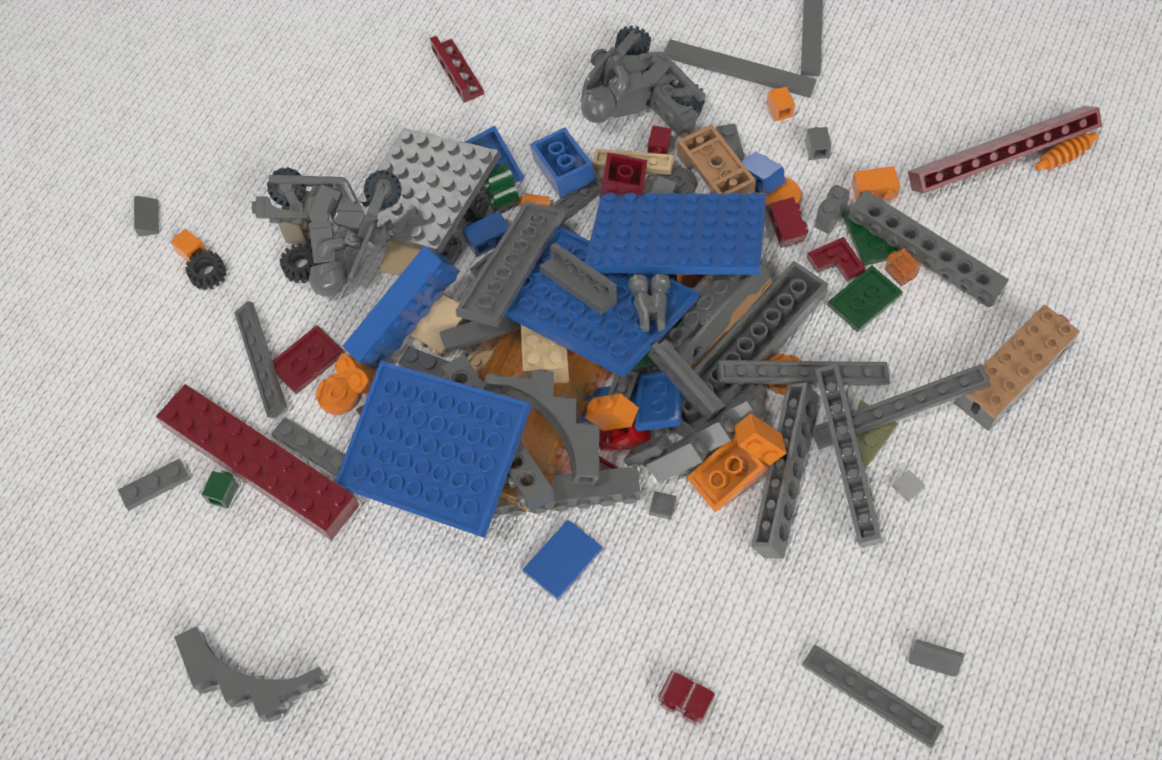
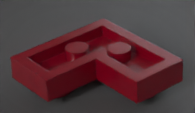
[807,237,865,281]

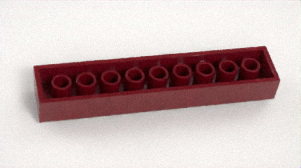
[156,384,359,541]

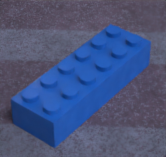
[343,245,460,369]

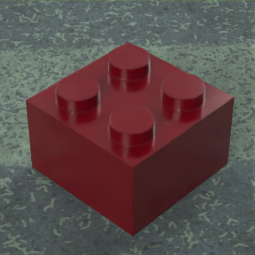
[599,152,647,198]

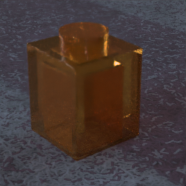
[884,248,921,287]

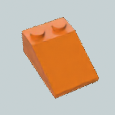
[686,433,769,512]

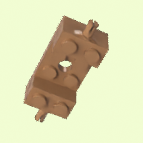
[677,124,756,194]

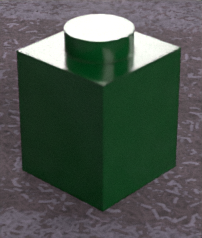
[201,471,239,509]

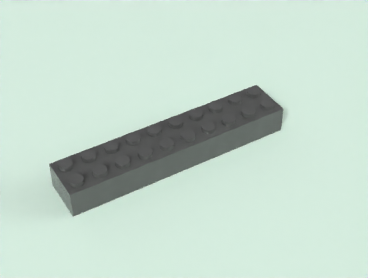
[670,261,828,438]

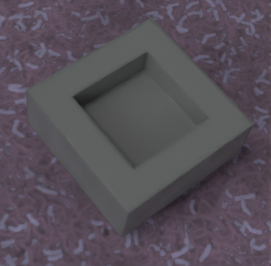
[649,491,676,520]

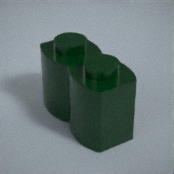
[483,163,520,211]

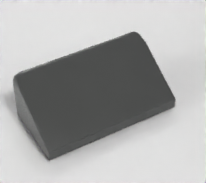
[134,196,159,237]
[908,639,965,677]

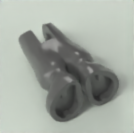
[628,274,671,332]

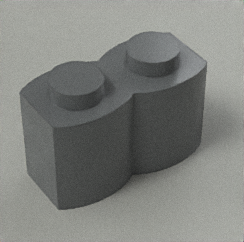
[815,184,850,234]

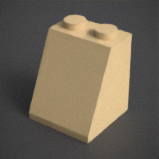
[410,293,472,356]

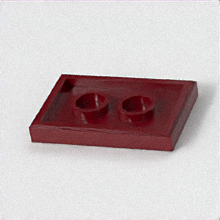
[273,325,345,394]

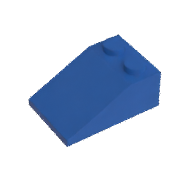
[465,126,525,196]

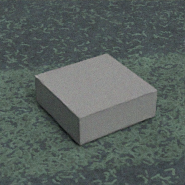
[892,470,926,502]

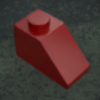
[600,417,651,451]

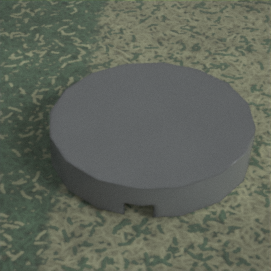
[656,164,696,194]

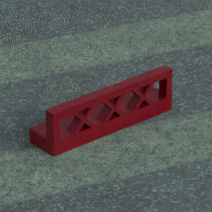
[430,35,484,103]

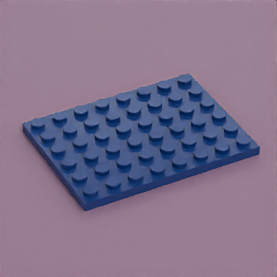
[585,193,766,275]
[505,226,699,378]
[335,361,532,538]

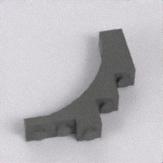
[483,369,599,485]
[647,384,766,483]
[174,626,328,722]

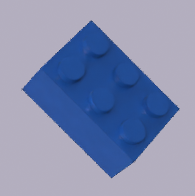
[530,127,596,198]

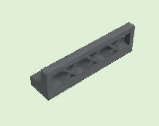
[540,243,617,315]
[648,339,725,421]

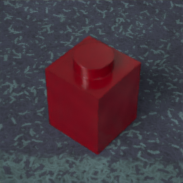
[647,125,672,154]

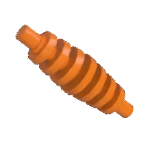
[1034,132,1099,171]

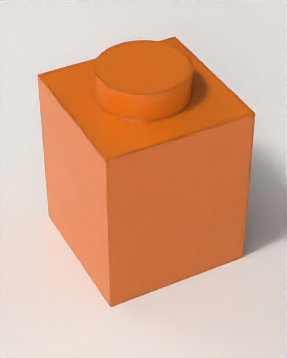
[766,86,795,122]
[170,228,208,262]

